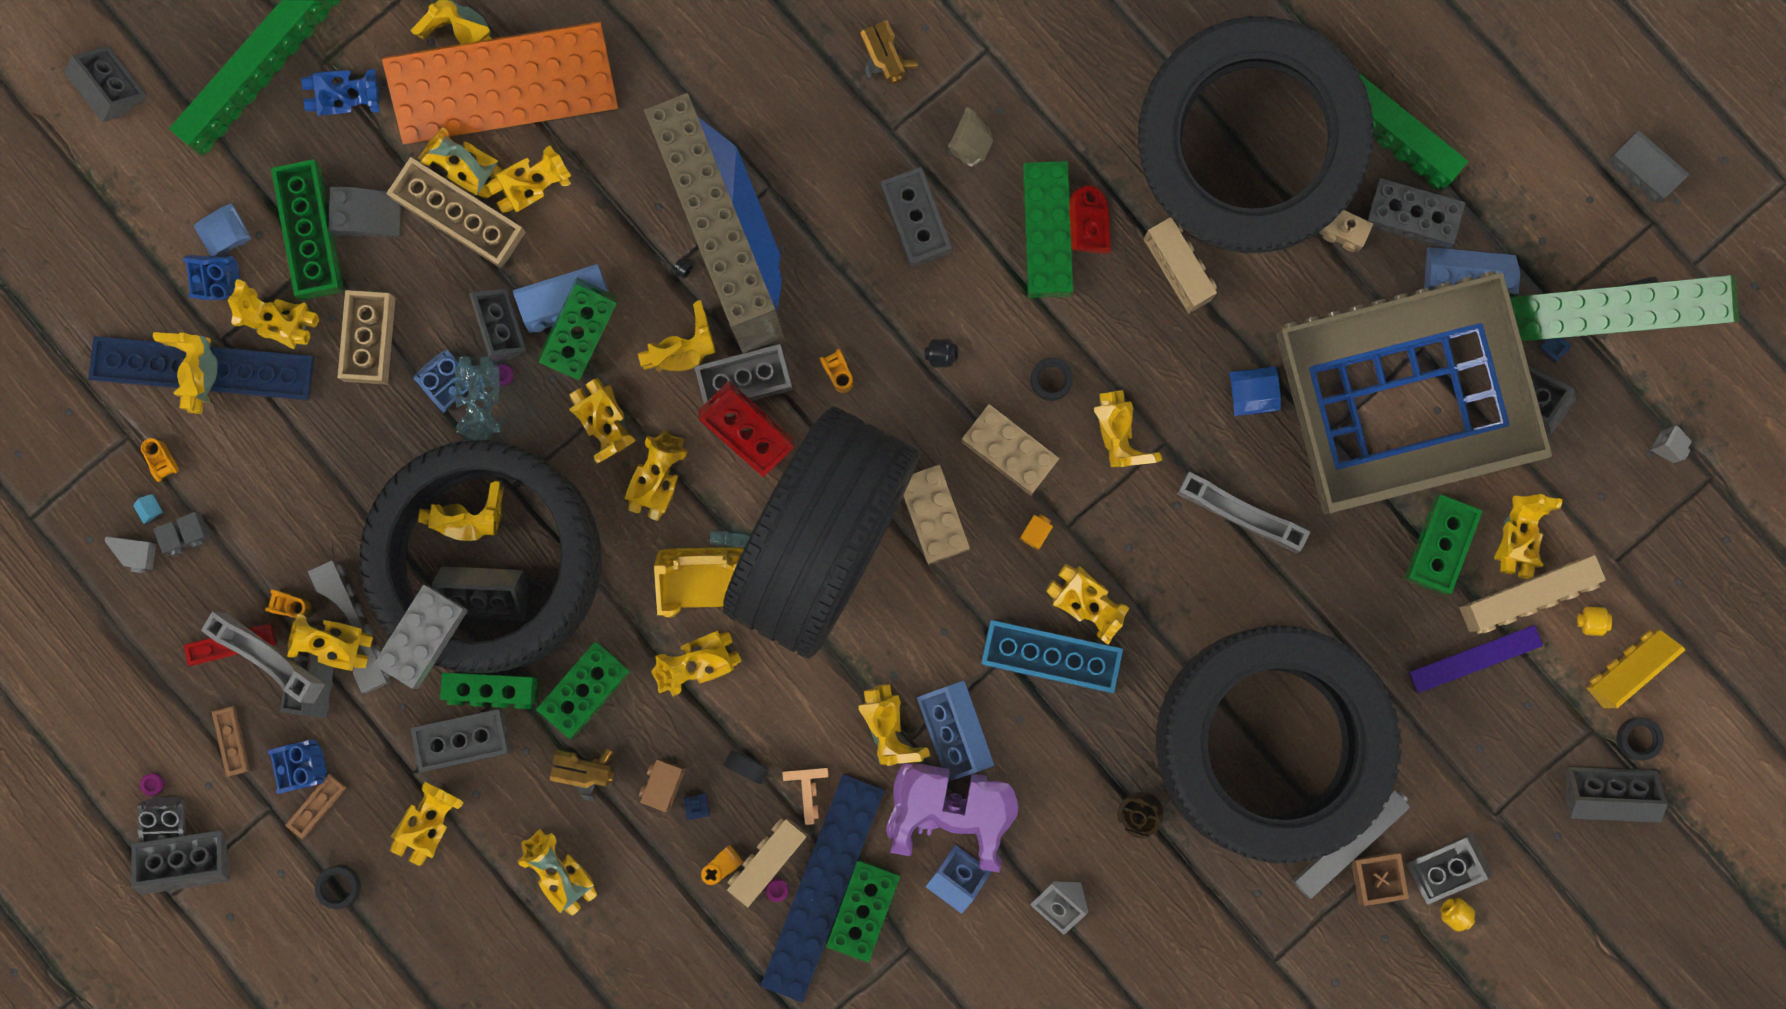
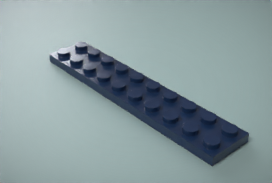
[88,336,314,401]
[760,774,885,1003]

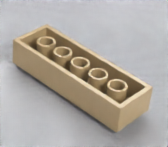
[386,157,526,269]
[1459,555,1606,634]

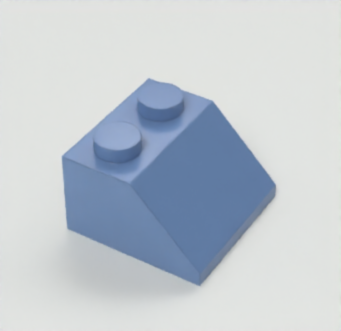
[926,845,992,914]

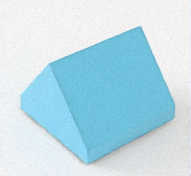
[133,494,164,524]

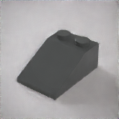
[328,187,402,237]
[1492,366,1576,435]
[1407,832,1493,905]

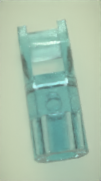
[709,530,750,547]

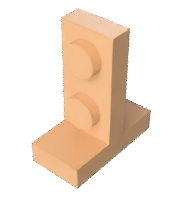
[783,768,829,825]

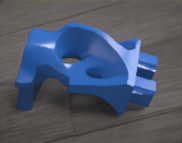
[301,69,380,116]

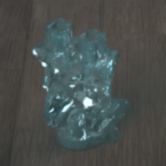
[454,357,501,440]

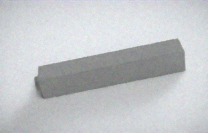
[1292,790,1410,899]

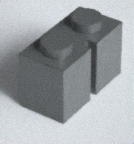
[153,512,211,557]

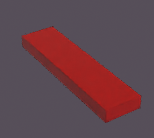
[183,623,277,667]

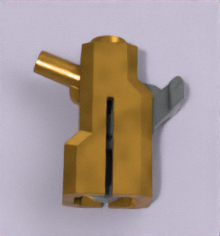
[860,20,918,85]
[549,748,615,801]

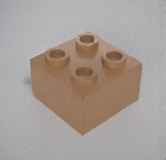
[639,759,686,812]
[1351,852,1409,906]

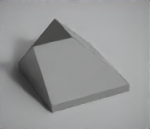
[1030,881,1088,935]

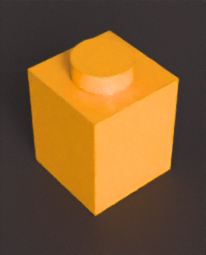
[1020,514,1053,550]

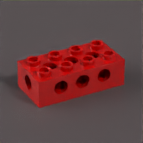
[698,381,794,477]

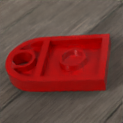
[1069,185,1111,254]

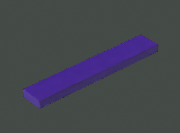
[1408,625,1543,693]

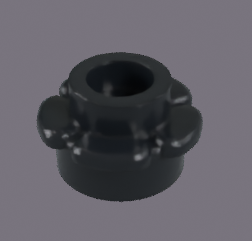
[674,258,693,279]

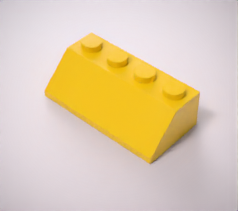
[1586,630,1686,708]

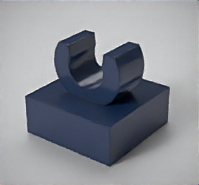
[1539,338,1572,363]
[683,794,710,820]

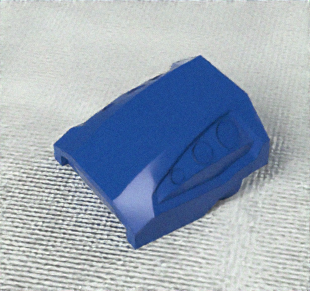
[183,255,240,300]
[1229,366,1281,416]
[268,739,327,794]

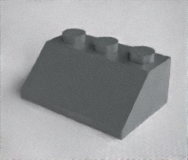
[64,46,146,122]
[1608,130,1689,204]
[469,289,526,362]

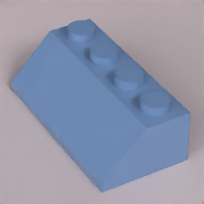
[1424,247,1520,297]
[513,264,610,333]
[916,681,994,781]

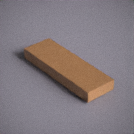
[212,706,250,777]
[285,773,348,840]

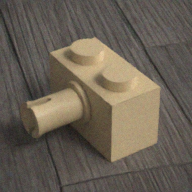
[1318,210,1373,252]

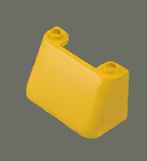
[654,547,744,617]

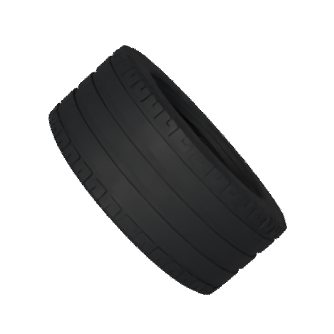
[1138,16,1374,253]
[723,406,918,659]
[1156,625,1402,863]

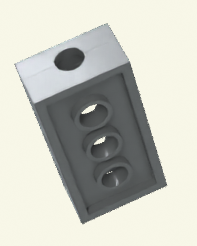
[880,167,952,269]
[1365,178,1466,249]
[410,709,512,773]

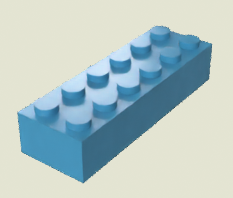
[981,620,1123,693]

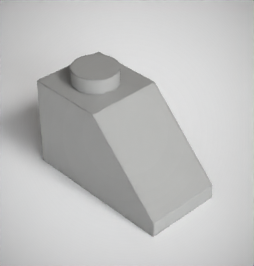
[1650,425,1692,463]
[105,537,157,573]

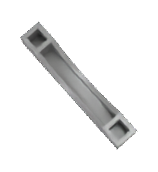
[1177,472,1310,554]
[308,560,391,694]
[201,611,325,704]

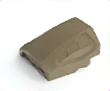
[948,107,993,167]

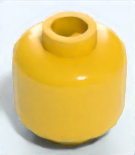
[1577,606,1612,636]
[1440,898,1475,932]

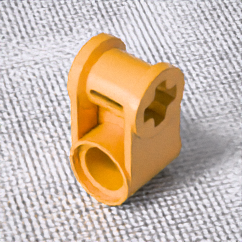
[819,348,853,393]
[141,438,179,482]
[265,589,312,618]
[701,845,744,885]

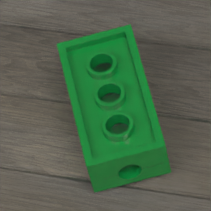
[538,278,617,380]
[1404,494,1482,596]
[536,641,632,739]
[440,673,540,709]
[826,859,900,963]

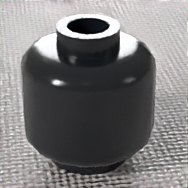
[924,339,958,368]

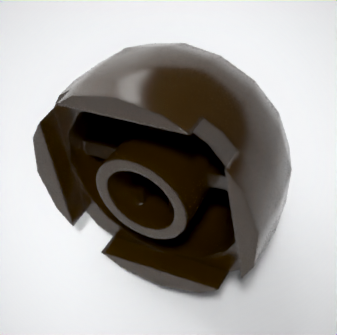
[1117,792,1164,839]

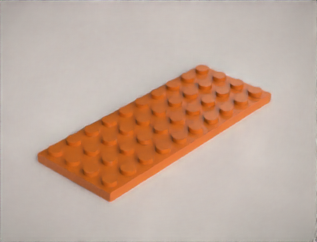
[382,21,618,144]

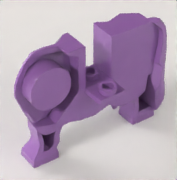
[886,762,1019,872]

